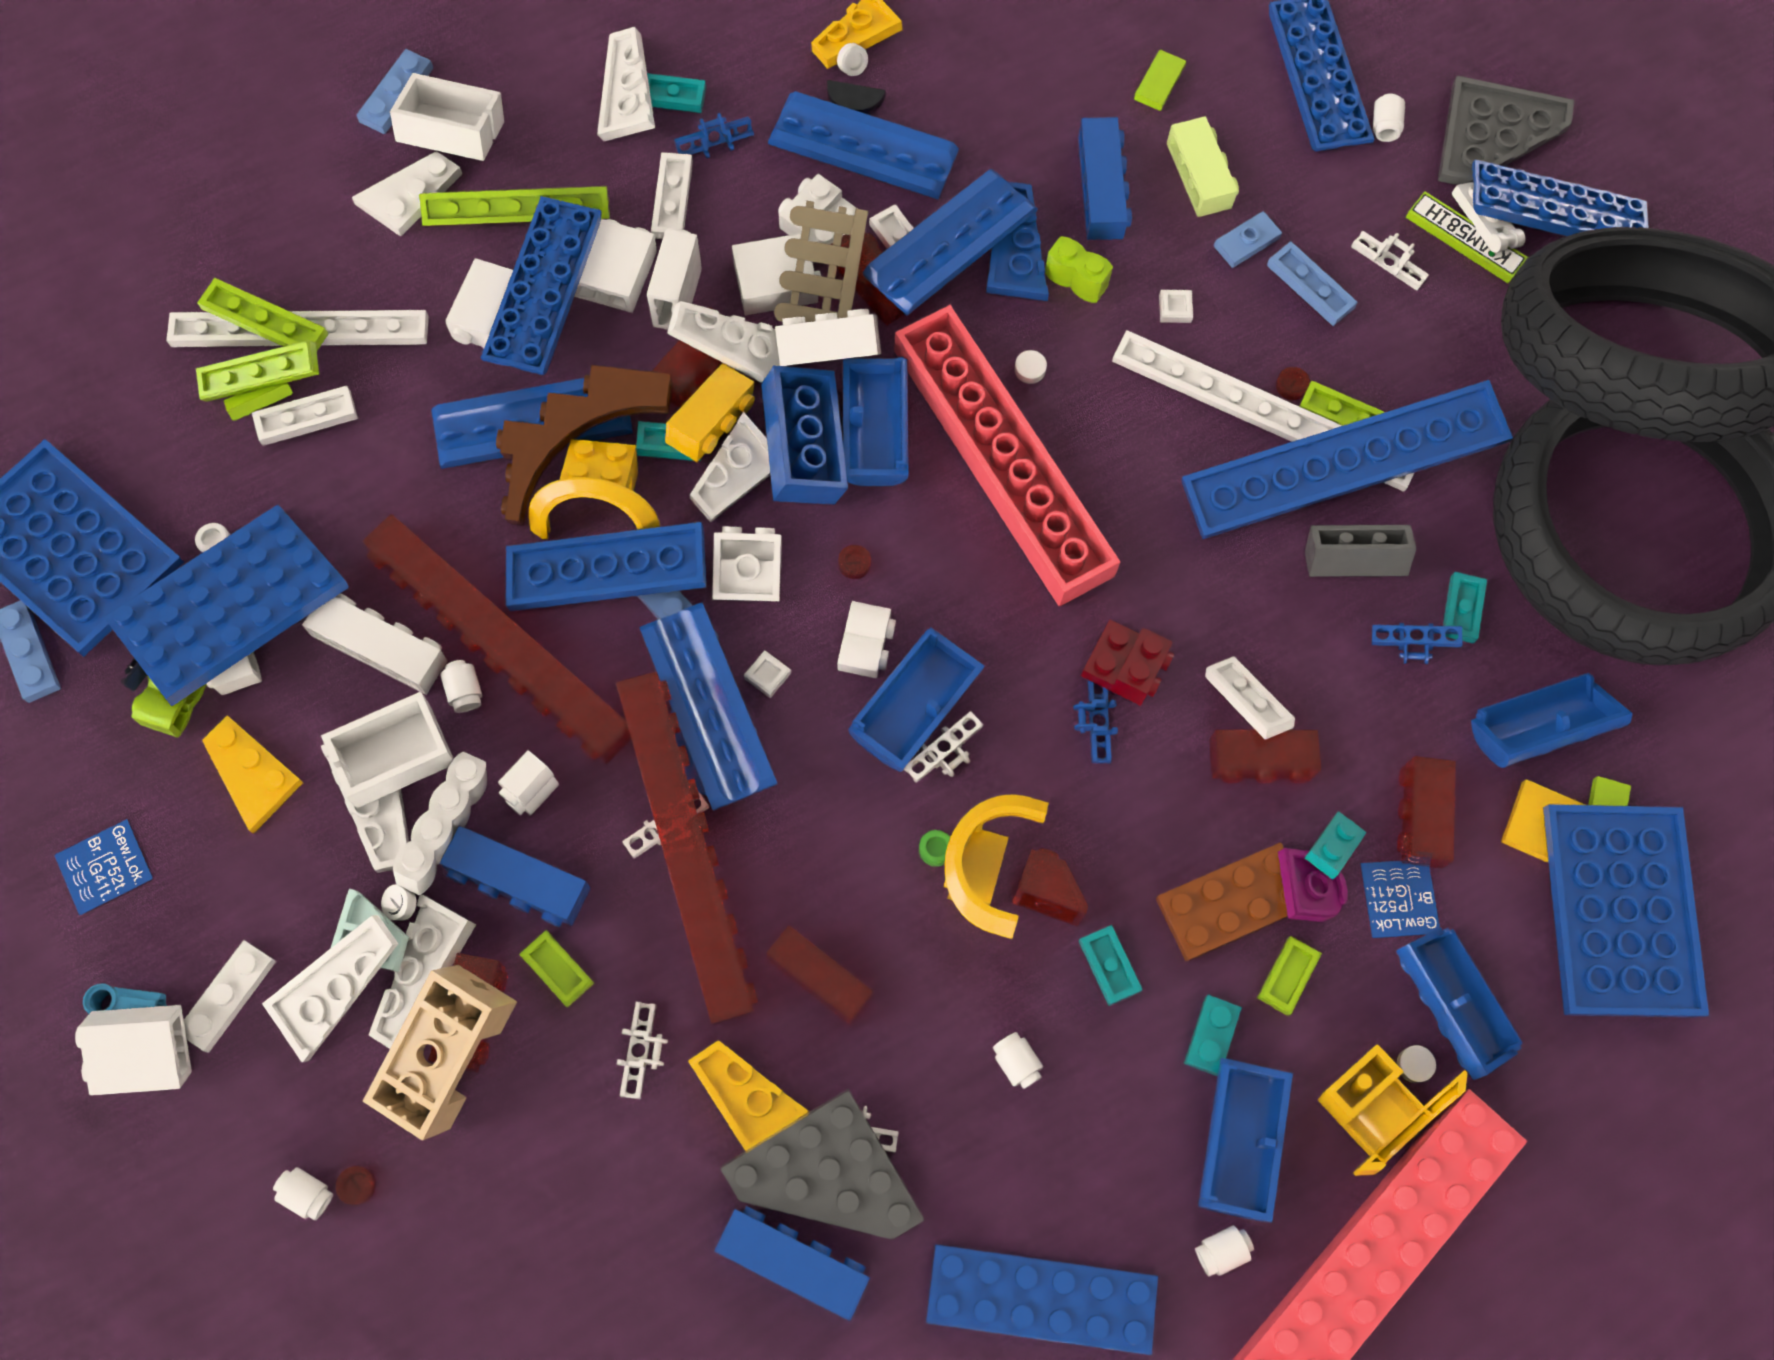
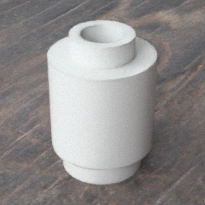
[1373,94,1405,142]
[440,660,483,713]
[993,1032,1044,1089]
[273,1167,333,1221]
[1195,1225,1254,1276]

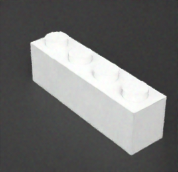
[302,594,447,695]

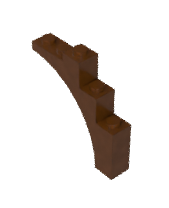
[496,365,673,526]

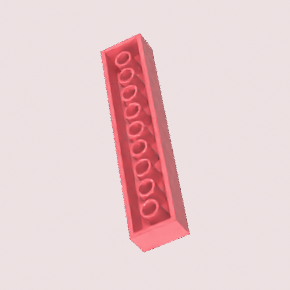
[894,305,1120,607]
[1233,1089,1528,1360]

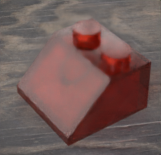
[1012,848,1089,927]

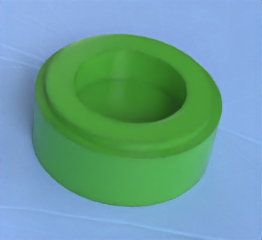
[919,830,950,867]

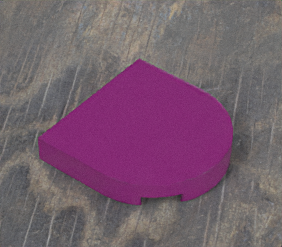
[1278,848,1348,922]

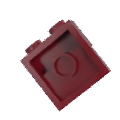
[1081,619,1175,706]

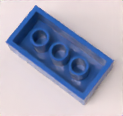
[761,365,848,505]

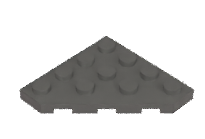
[1438,76,1574,185]
[720,1088,924,1240]

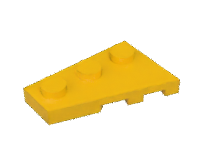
[811,0,902,69]
[202,715,303,834]
[688,1040,809,1151]

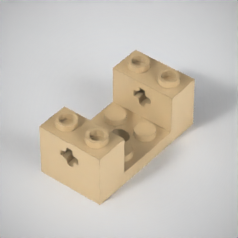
[363,965,517,1141]

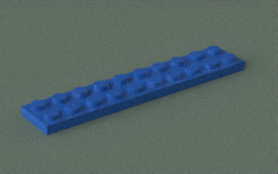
[1181,380,1513,539]

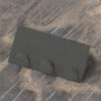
[1305,525,1416,577]

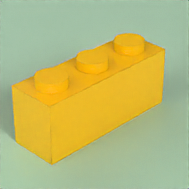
[665,363,755,462]

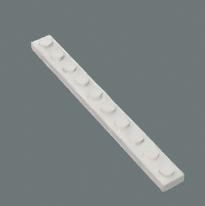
[1112,330,1414,492]

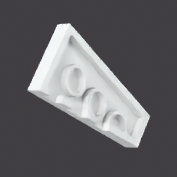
[597,27,655,141]
[667,301,787,383]
[321,745,409,873]
[369,894,476,1049]
[262,915,398,1063]

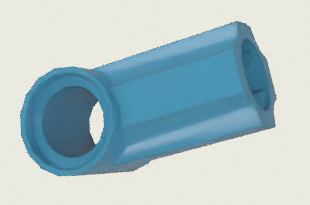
[83,983,167,1014]

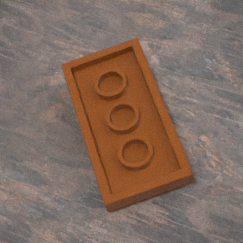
[1155,842,1288,962]

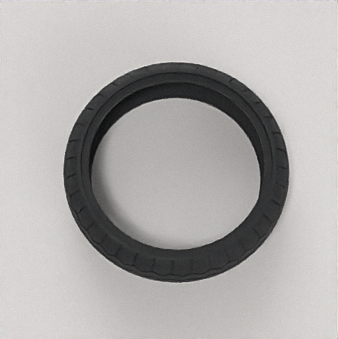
[1501,227,1774,442]
[1493,399,1774,665]

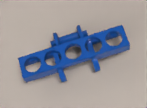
[674,113,754,159]
[1371,623,1462,665]
[1073,680,1118,763]

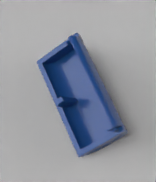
[843,357,909,486]
[848,627,985,772]
[1471,673,1632,768]
[1396,927,1523,1080]
[1198,1058,1293,1223]

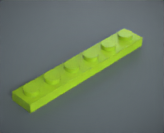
[419,186,610,226]

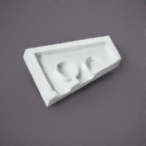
[352,151,462,236]
[690,412,771,522]

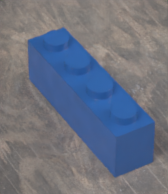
[1078,117,1132,240]
[440,825,591,927]
[714,1206,870,1321]

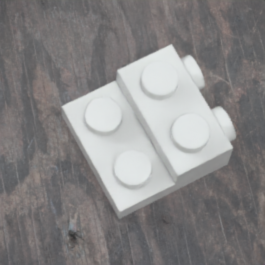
[778,174,858,247]
[713,527,782,601]

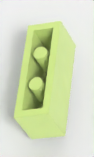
[1166,116,1239,217]

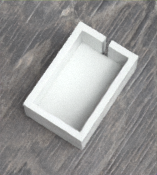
[390,73,504,161]
[775,309,881,366]
[321,692,454,808]

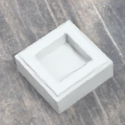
[1159,290,1193,323]
[744,650,791,698]

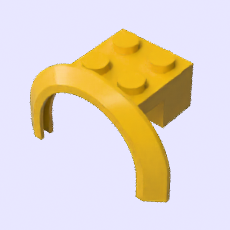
[529,439,660,539]
[944,795,1049,939]
[1317,1044,1467,1176]

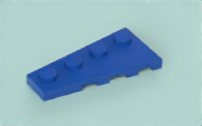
[986,181,1049,301]

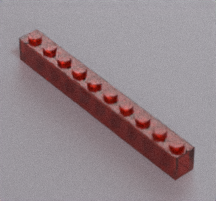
[362,514,635,764]
[616,671,758,1025]

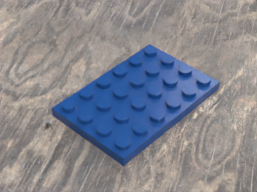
[0,439,184,657]
[104,505,349,706]
[1543,804,1709,1017]

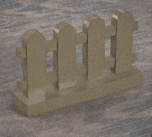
[774,200,868,322]

